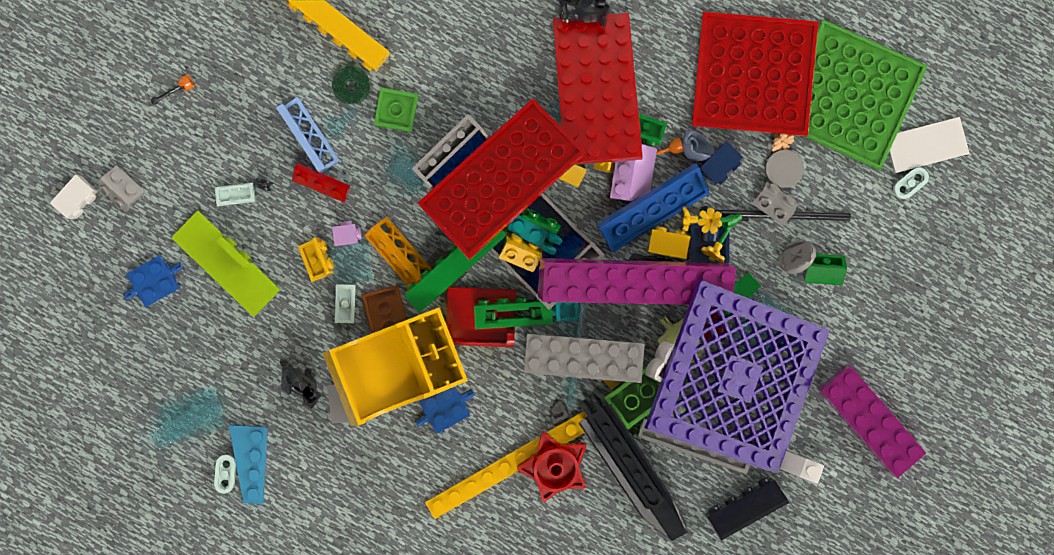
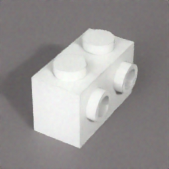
[50,174,98,219]

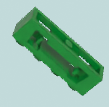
[474,297,553,329]

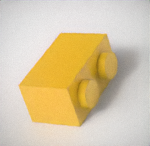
[647,227,690,259]

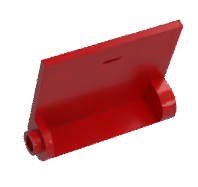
[446,287,516,348]

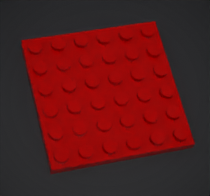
[692,12,819,137]

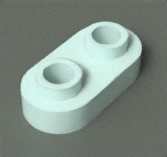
[893,168,929,199]
[214,454,236,494]

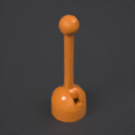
[656,137,684,155]

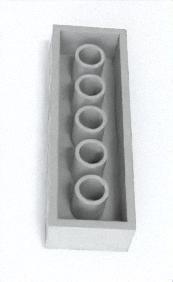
[524,333,645,383]

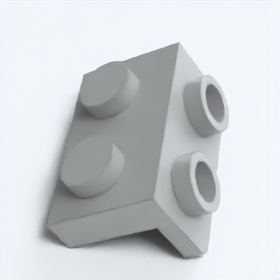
[98,165,145,212]
[753,181,798,225]

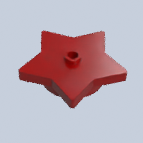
[517,431,586,502]

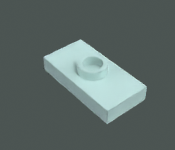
[215,183,256,207]

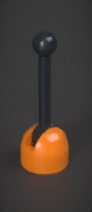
[151,74,195,105]

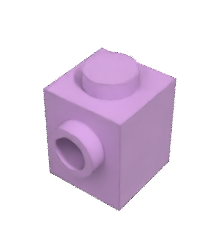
[332,221,362,247]

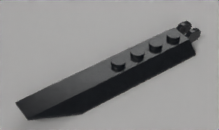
[579,394,688,541]

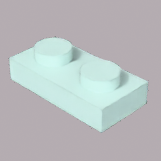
[335,284,355,323]

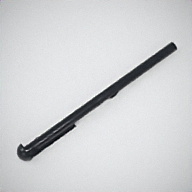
[699,206,851,221]

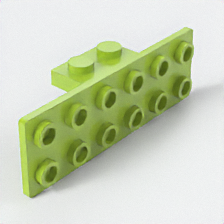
[172,211,280,317]

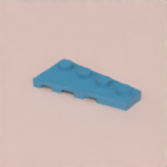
[229,425,268,504]

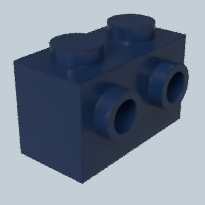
[699,141,743,186]

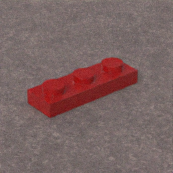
[292,163,351,203]

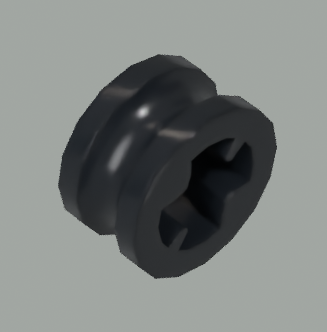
[254,178,273,192]

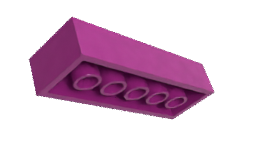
[817,365,926,479]

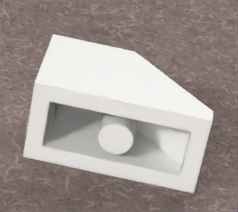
[780,451,824,484]

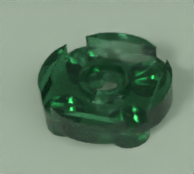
[332,66,371,105]

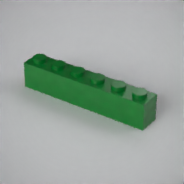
[404,229,507,313]

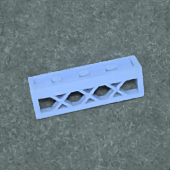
[276,97,340,173]

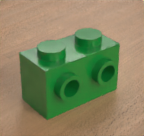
[803,254,847,285]

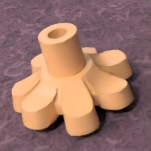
[771,134,794,152]

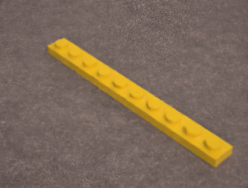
[425,407,594,519]

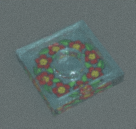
[329,243,373,286]

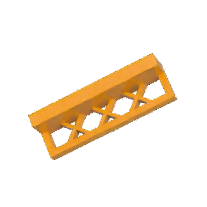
[364,217,433,286]

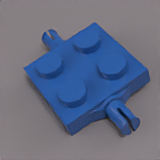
[123,255,184,307]
[414,386,475,434]

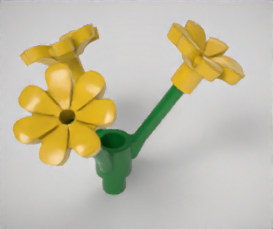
[682,207,742,263]

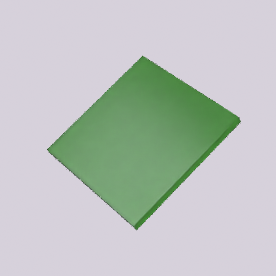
[803,19,928,171]

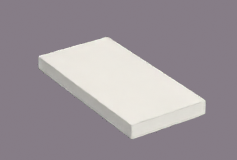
[889,117,970,173]

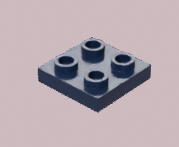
[690,224,730,263]

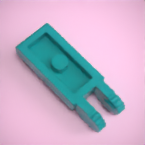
[507,213,562,255]

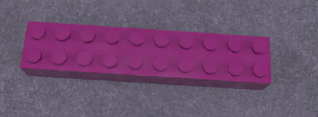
[538,258,736,305]

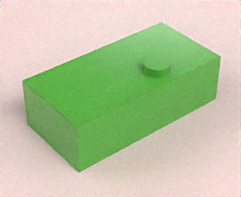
[605,367,688,429]

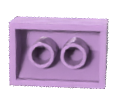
[610,144,657,203]

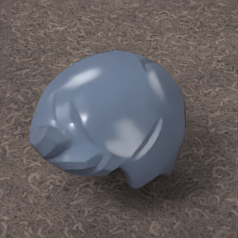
[682,130,715,162]

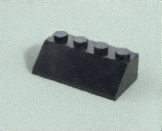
[705,477,789,541]

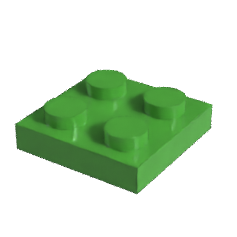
[374,88,419,133]

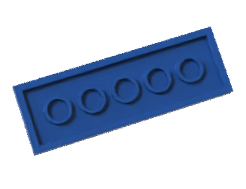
[597,163,710,253]

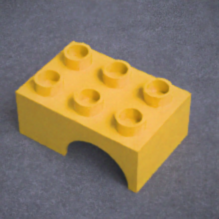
[322,308,468,426]

